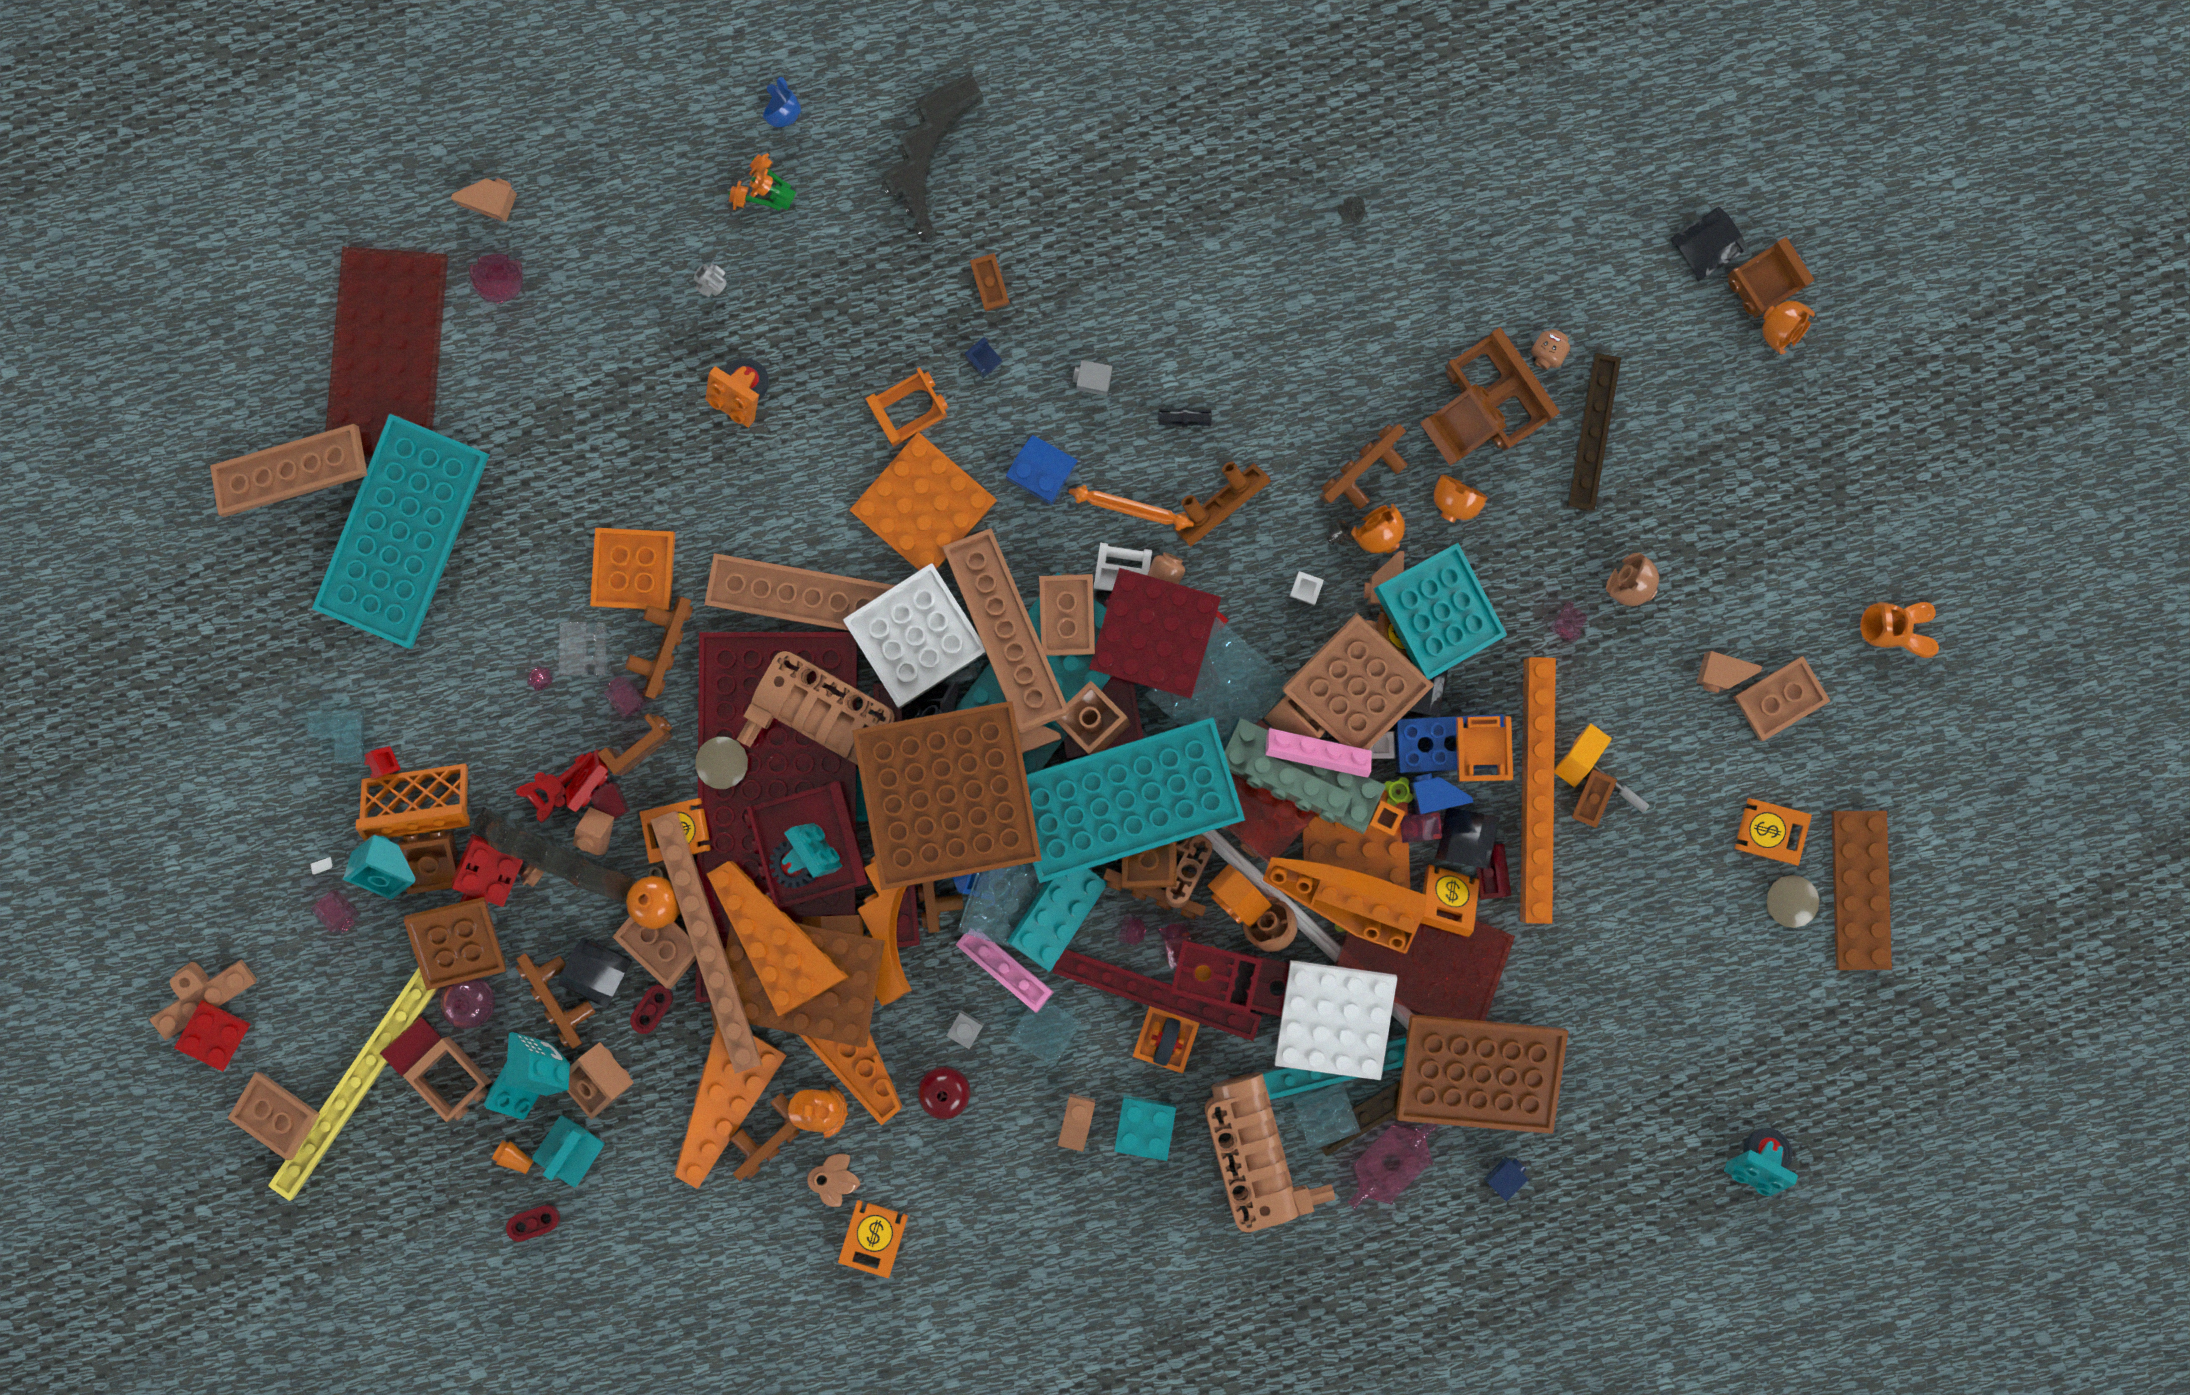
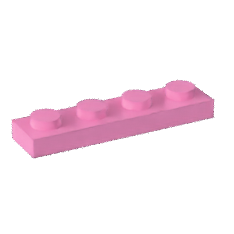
[1265,728,1371,778]
[956,924,1054,1013]

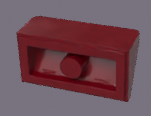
[1476,843,1512,900]
[380,1016,442,1076]

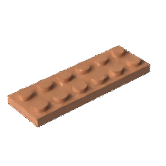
[210,424,368,517]

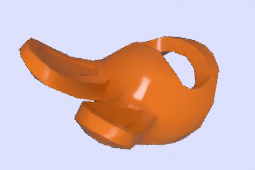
[1860,602,1939,658]

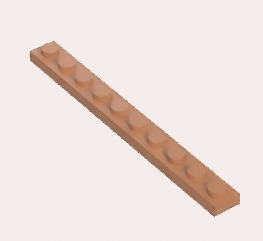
[650,811,762,1074]

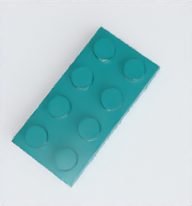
[1007,869,1107,972]

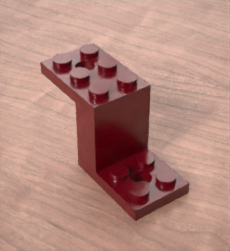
[1170,940,1290,1017]

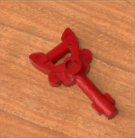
[515,752,592,824]

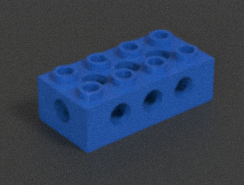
[1394,714,1504,773]

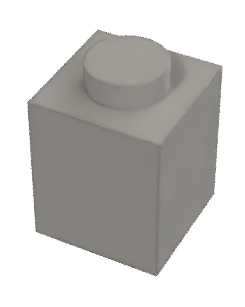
[1073,360,1112,396]
[946,1010,984,1049]

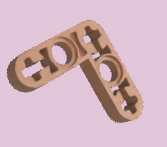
[1165,834,1213,908]

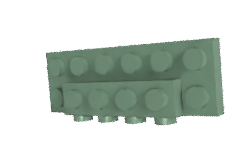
[1224,718,1386,834]

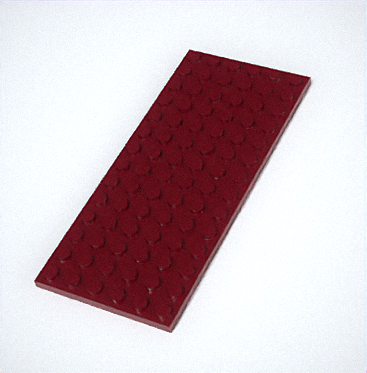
[696,632,858,1002]

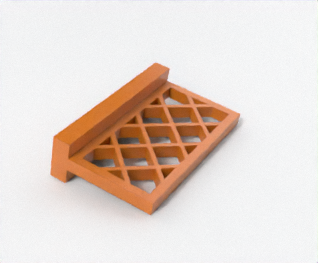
[356,763,470,842]

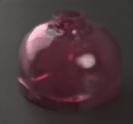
[469,254,523,304]
[439,978,496,1029]

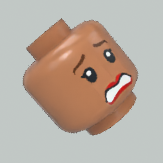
[1531,329,1571,370]

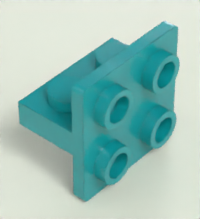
[483,1063,540,1120]
[532,1115,605,1188]

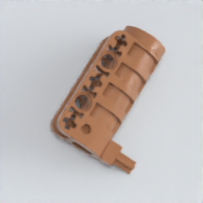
[737,651,895,765]
[1204,1072,1335,1232]

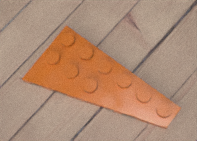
[707,861,848,1016]
[674,1021,787,1189]
[799,1032,902,1126]

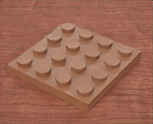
[1282,613,1434,750]

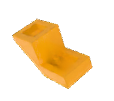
[1554,723,1612,788]

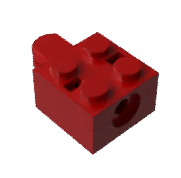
[451,834,524,907]

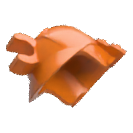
[788,1085,848,1138]

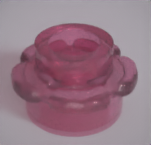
[527,667,553,691]

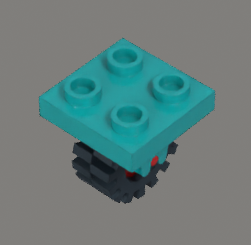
[769,823,843,888]

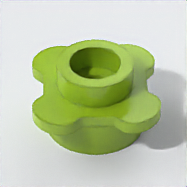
[1384,777,1413,806]

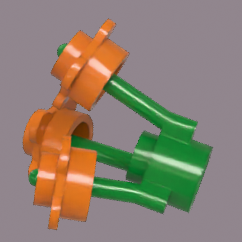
[728,153,796,211]

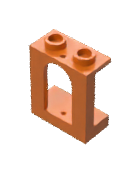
[865,367,949,448]

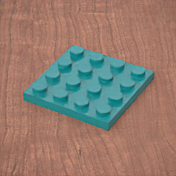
[1373,543,1507,680]

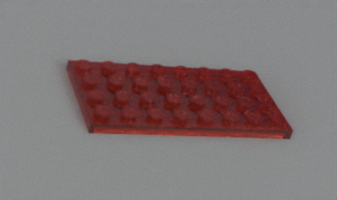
[325,246,448,457]

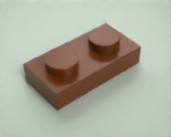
[970,253,1010,312]
[1571,768,1617,828]

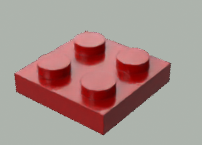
[565,748,609,812]
[174,1000,251,1072]

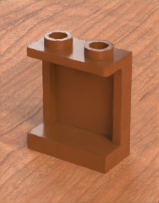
[1727,237,1814,319]
[1420,384,1507,466]
[598,714,673,776]

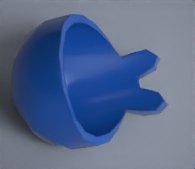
[762,77,801,127]

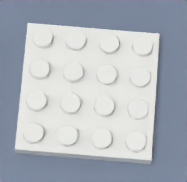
[843,563,986,709]
[1274,960,1397,1080]

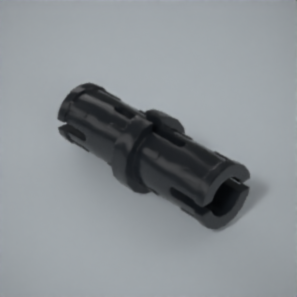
[1158,407,1212,428]

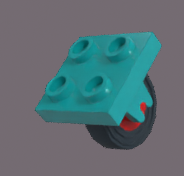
[1724,1128,1798,1196]

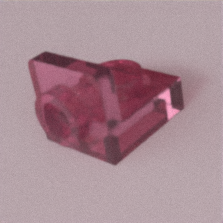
[1159,923,1192,969]

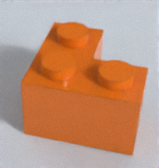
[1208,863,1272,928]

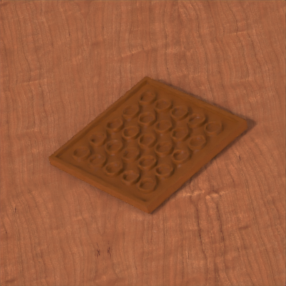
[852,701,1042,891]

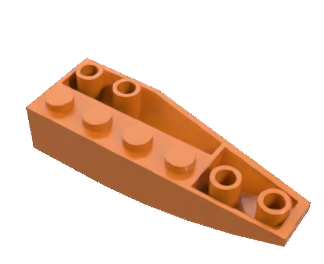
[1263,857,1427,954]

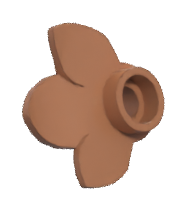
[807,1154,860,1207]

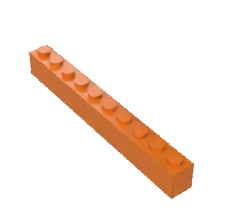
[1520,657,1556,924]

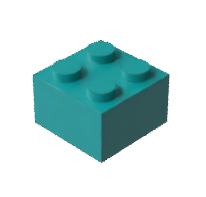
[1114,1095,1176,1161]

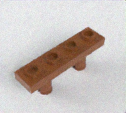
[1318,424,1408,510]
[1173,462,1271,547]
[625,596,693,699]
[1103,868,1206,920]
[918,881,964,933]
[516,953,596,1049]
[730,1092,800,1181]

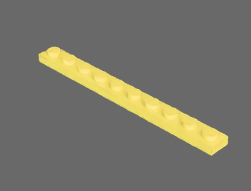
[268,968,439,1201]

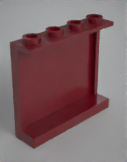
[744,781,870,909]

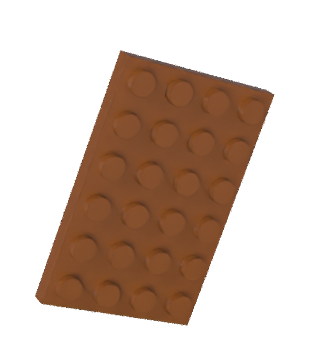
[714,922,885,1048]
[1396,1014,1569,1134]

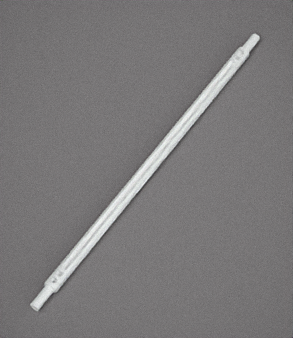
[1199,830,1414,1030]

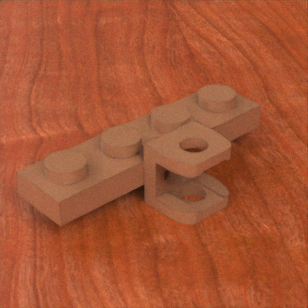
[149,959,257,1041]

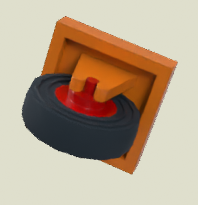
[705,358,769,428]
[1132,1006,1200,1074]

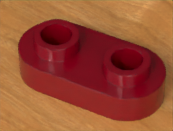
[630,984,673,1034]
[506,1204,560,1242]

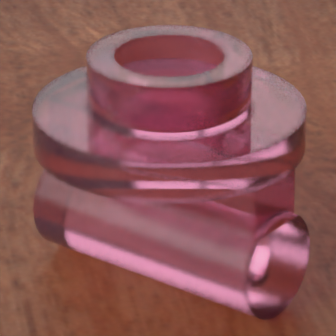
[1118,915,1146,945]

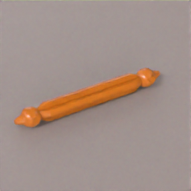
[1068,485,1194,531]

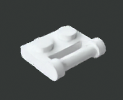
[1094,542,1152,592]

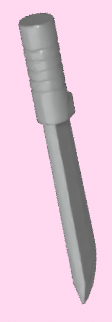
[1592,765,1649,813]

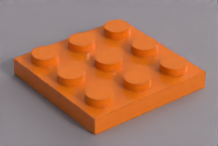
[590,528,676,611]

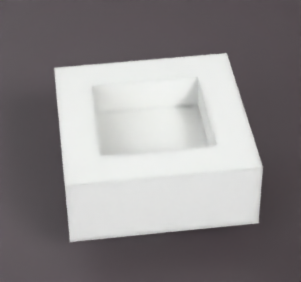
[1290,571,1324,605]
[1369,731,1396,759]

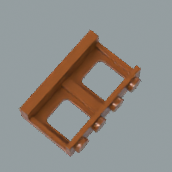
[1445,327,1560,452]

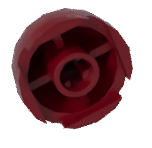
[918,1066,971,1120]

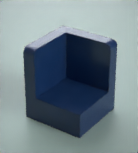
[965,337,1003,378]

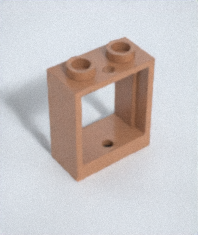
[403,1036,492,1122]

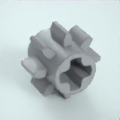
[694,263,726,297]

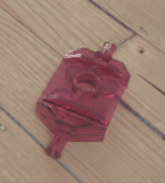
[1347,1123,1438,1210]

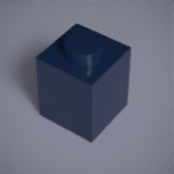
[1484,1156,1529,1202]

